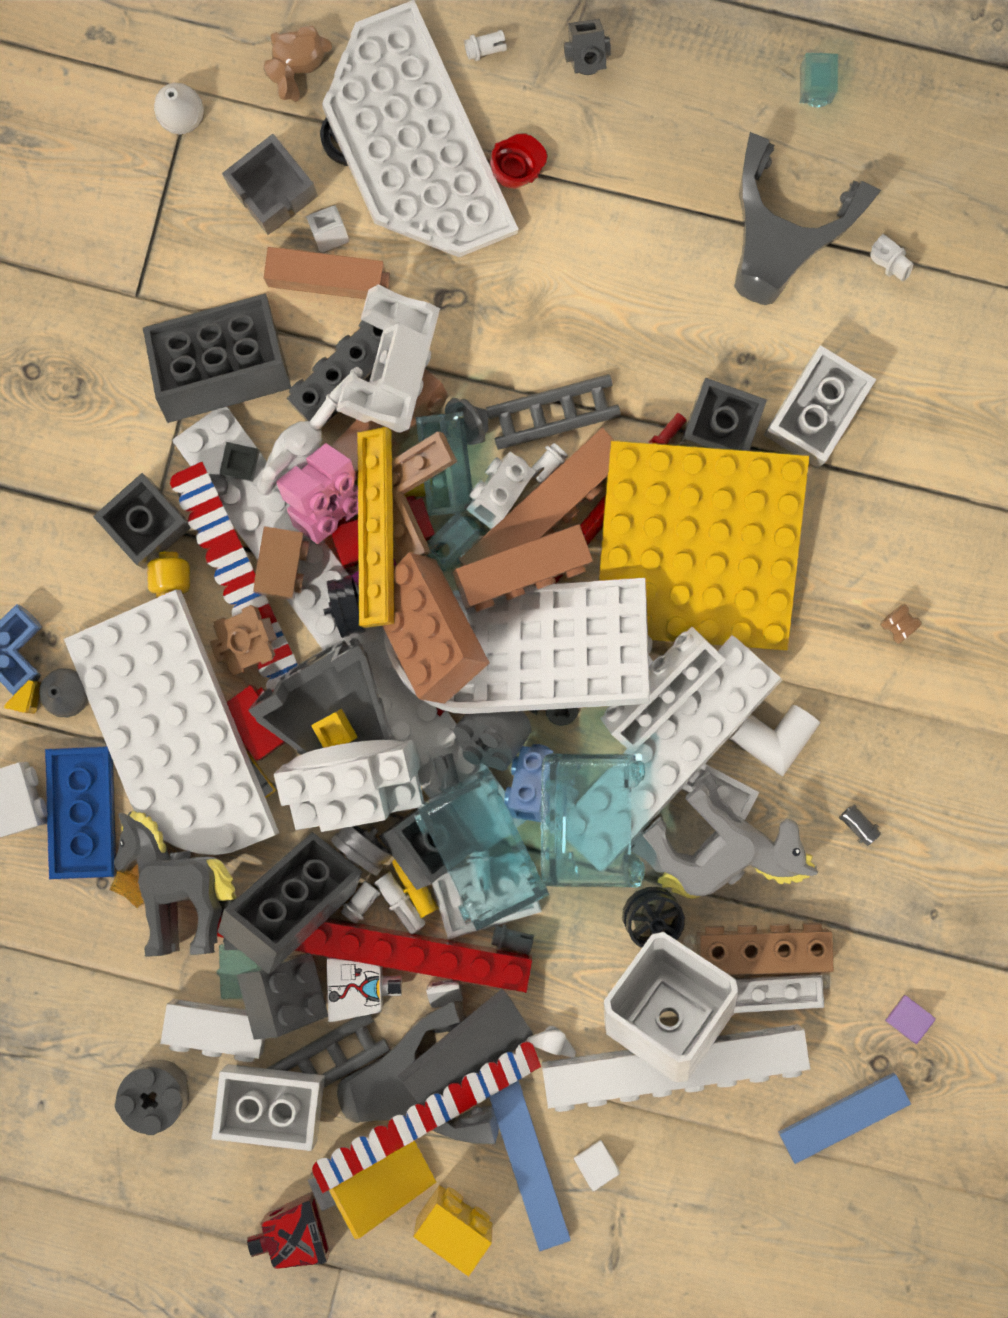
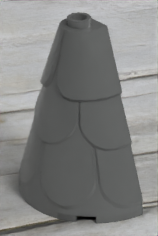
[249,638,395,755]

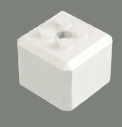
[604,932,738,1083]

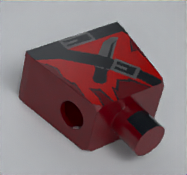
[247,1192,330,1269]

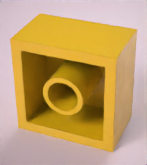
[413,1185,492,1277]

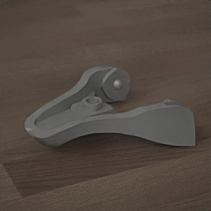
[734,132,881,305]
[337,1001,499,1144]

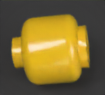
[147,552,190,598]

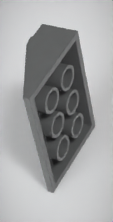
[143,293,291,423]

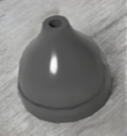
[39,668,89,718]

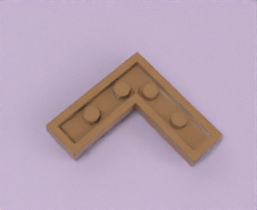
[392,432,457,564]

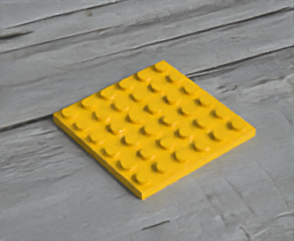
[598,440,809,650]

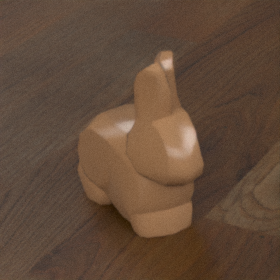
[263,26,332,102]

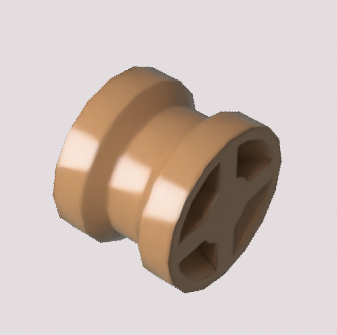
[880,603,922,644]

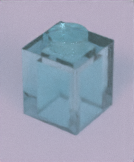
[799,53,838,107]

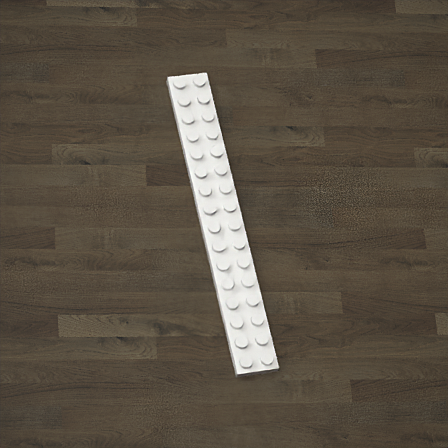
[172,407,526,851]

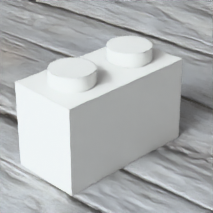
[0,762,48,837]

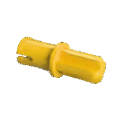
[392,859,439,918]

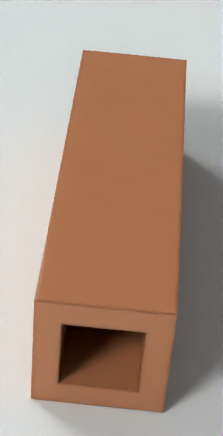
[263,247,390,299]

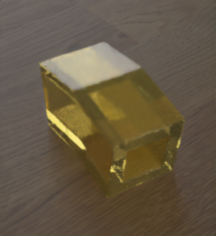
[109,871,144,908]

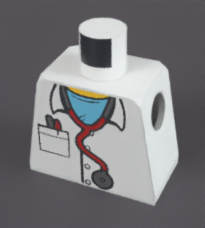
[327,957,402,1022]

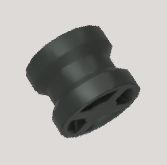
[545,708,579,726]

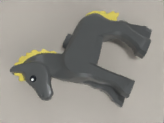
[114,811,239,957]

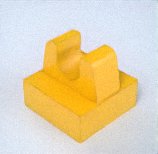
[311,709,357,748]

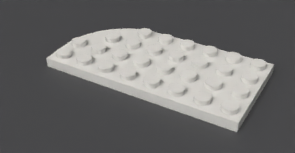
[384,578,650,714]
[64,589,279,855]

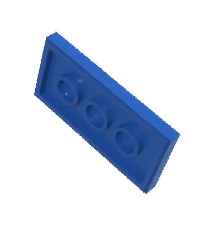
[45,747,117,880]

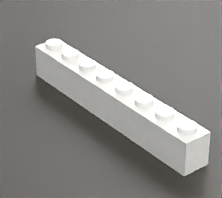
[542,1024,810,1112]

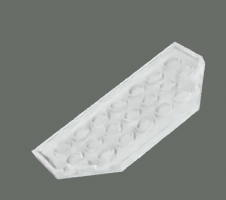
[322,0,518,257]

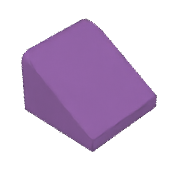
[885,995,936,1044]

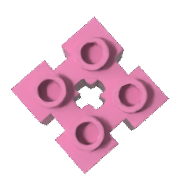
[276,443,358,544]

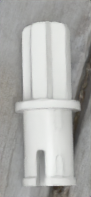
[374,871,425,934]

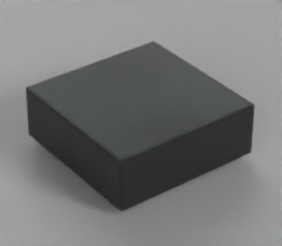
[219,442,260,482]

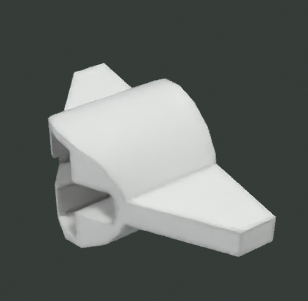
[527,1026,576,1058]

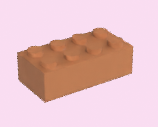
[382,552,490,704]

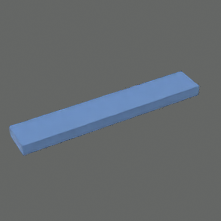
[489,1064,571,1252]

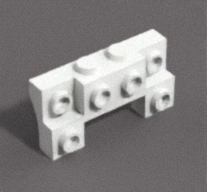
[337,284,440,433]

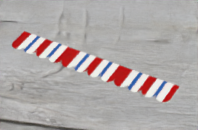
[170,461,298,692]
[312,1042,541,1193]

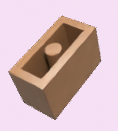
[253,526,310,600]

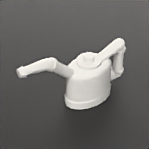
[257,367,363,495]

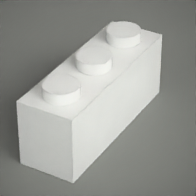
[160,999,266,1062]

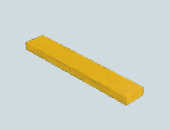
[357,427,394,628]

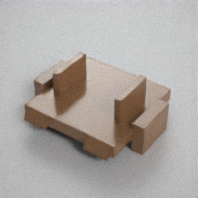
[210,605,277,676]

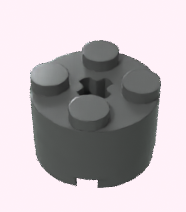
[453,711,531,771]
[115,1060,189,1135]

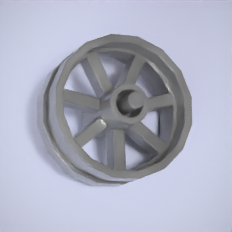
[331,825,392,875]

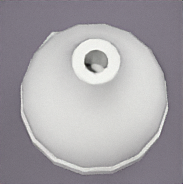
[154,83,204,135]

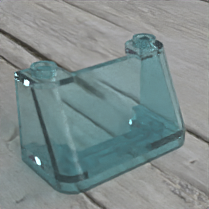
[541,753,645,888]
[414,768,550,931]

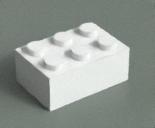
[764,345,876,469]
[212,1064,325,1151]

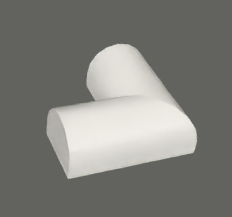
[729,705,820,776]

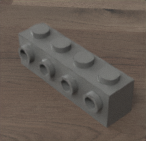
[287,320,383,426]

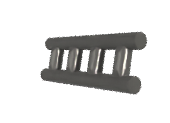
[486,374,621,450]
[266,1014,391,1088]

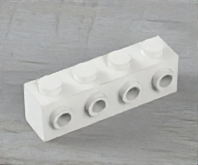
[600,627,726,753]

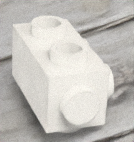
[466,451,536,529]

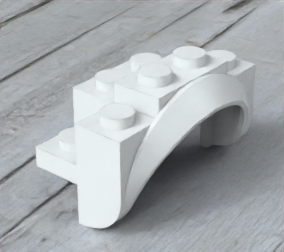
[274,740,424,832]

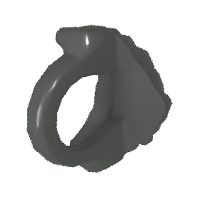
[444,398,489,445]

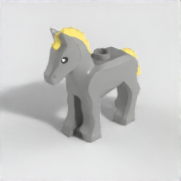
[628,770,818,899]

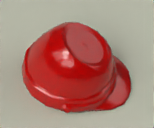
[490,133,548,189]

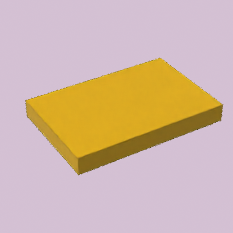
[329,1140,437,1239]

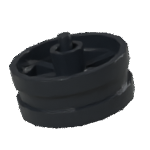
[323,575,366,638]
[622,887,685,948]

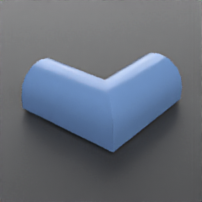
[0,604,42,695]

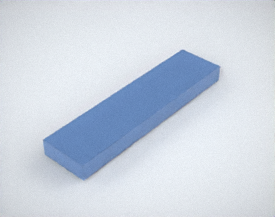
[778,1072,911,1164]

